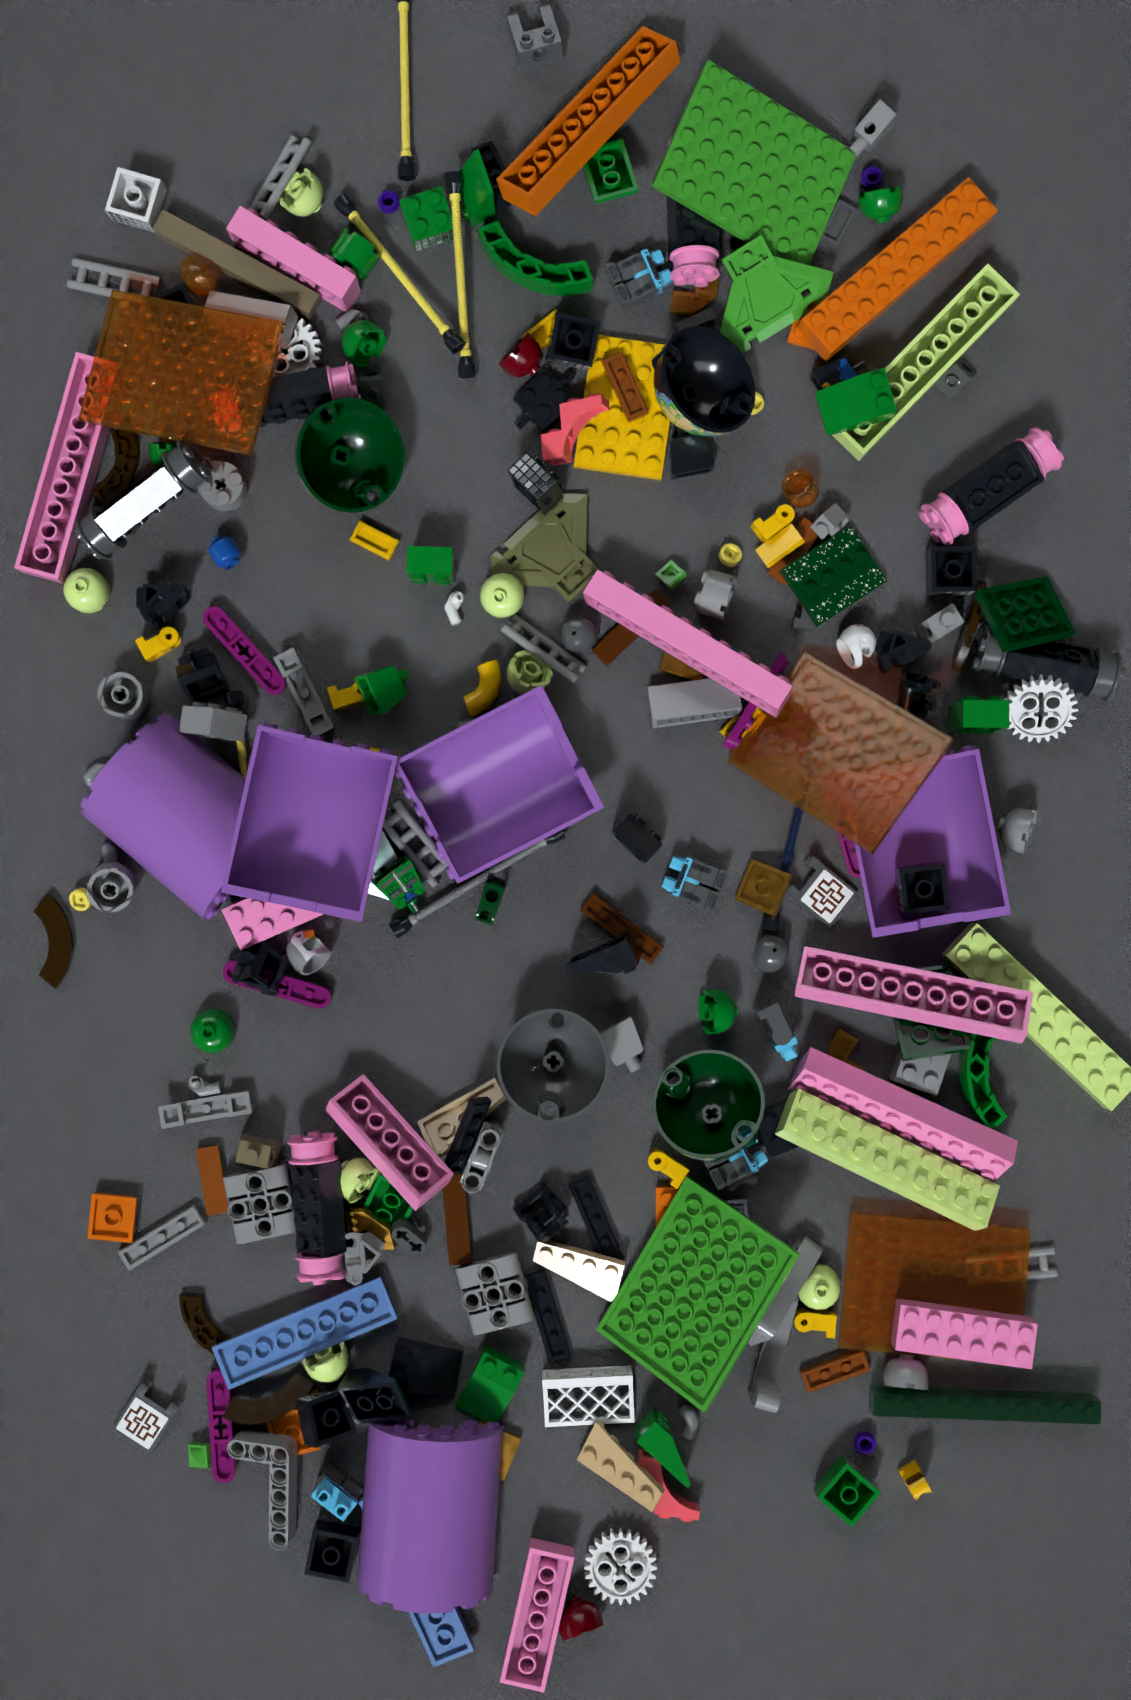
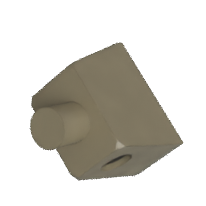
[235,1133,283,1168]

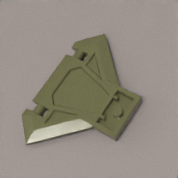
[491,493,600,604]

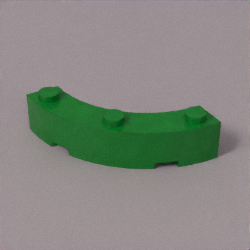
[477,221,593,296]
[959,1032,1008,1130]

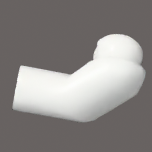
[444,591,464,626]

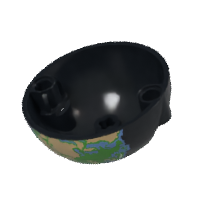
[652,326,755,436]

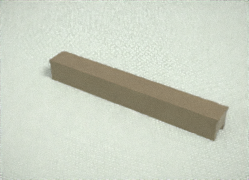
[152,209,322,320]

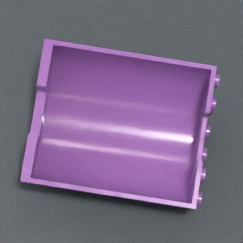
[394,685,604,884]
[80,714,246,920]
[221,722,398,922]
[841,745,1011,938]
[357,1419,504,1613]

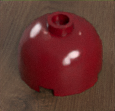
[498,333,542,378]
[559,1597,604,1640]

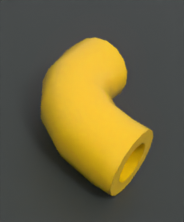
[463,660,502,717]

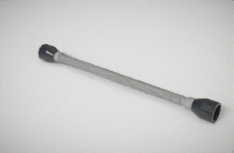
[389,830,566,939]

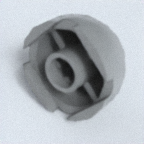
[998,808,1037,854]
[883,1354,928,1390]

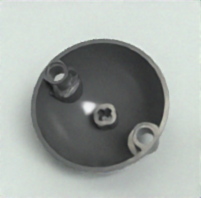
[497,1007,609,1122]

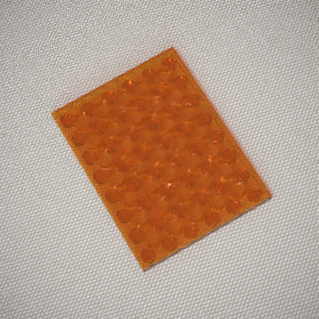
[78,290,286,456]
[727,653,954,855]
[838,1211,1031,1359]

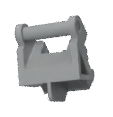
[342,1232,385,1285]

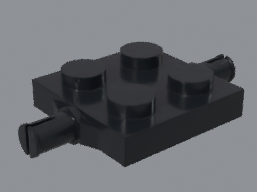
[513,368,575,432]

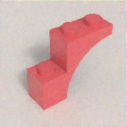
[541,393,610,466]
[636,1449,700,1522]

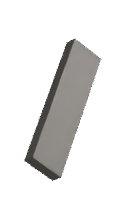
[118,1204,207,1271]

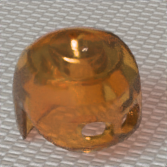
[179,255,219,297]
[781,469,819,508]

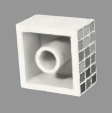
[105,167,167,232]

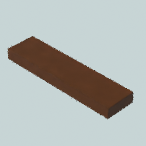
[592,589,671,667]
[580,893,664,964]
[443,1173,472,1265]

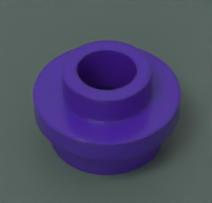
[860,166,883,190]
[378,190,400,214]
[853,1431,876,1455]

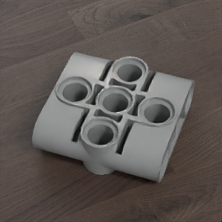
[460,1120,505,1193]
[223,1163,296,1244]
[455,1251,535,1335]

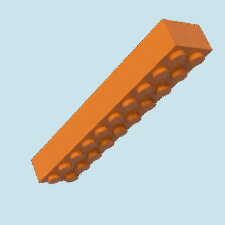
[496,26,681,217]
[797,177,998,362]

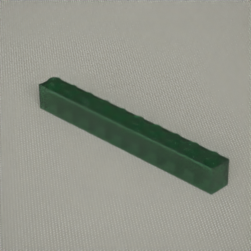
[869,1385,1101,1424]

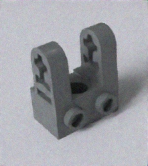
[506,2,563,71]

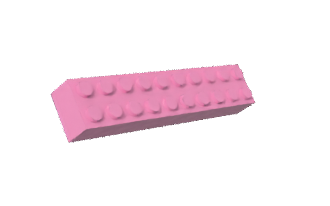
[14,352,126,584]
[583,570,793,718]
[795,946,1033,1043]
[788,1047,1018,1182]

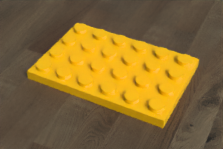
[574,335,670,480]

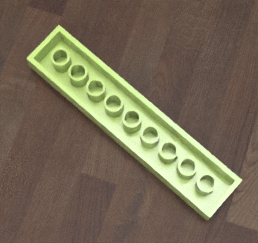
[832,264,1020,461]
[941,923,1131,1111]
[775,1089,1000,1231]

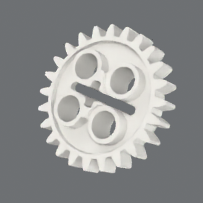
[249,319,323,379]
[1003,674,1078,743]
[584,1527,657,1605]

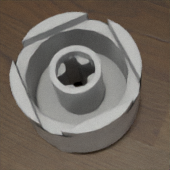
[198,461,247,511]
[694,569,737,620]
[97,672,149,720]
[87,862,135,912]

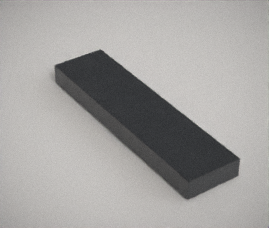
[444,1096,492,1174]
[568,1175,624,1260]
[524,1269,571,1363]

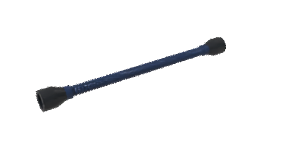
[761,737,825,932]

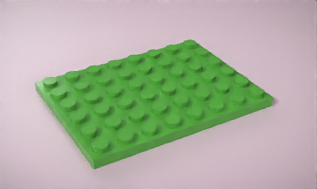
[651,59,856,265]
[596,1176,801,1413]

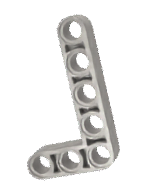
[748,1235,823,1346]
[748,1295,799,1413]
[227,1429,297,1551]

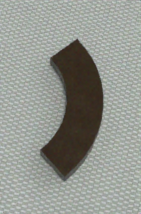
[92,418,139,508]
[951,580,987,672]
[33,894,73,989]
[179,1293,232,1354]
[223,1373,316,1425]

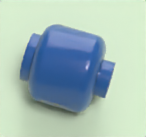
[208,535,242,570]

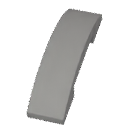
[273,648,334,736]
[158,1091,252,1129]

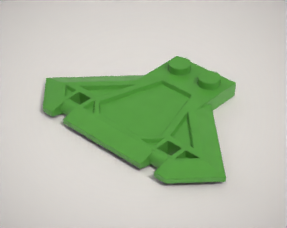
[719,235,834,352]

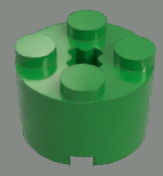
[329,228,381,282]

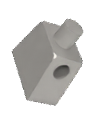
[848,99,897,157]
[914,603,965,643]
[600,1015,644,1073]

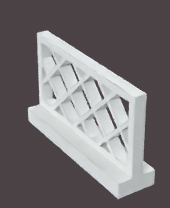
[542,1365,635,1427]

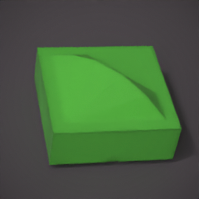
[655,559,687,591]
[188,1442,212,1468]

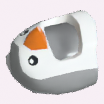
[286,930,331,975]

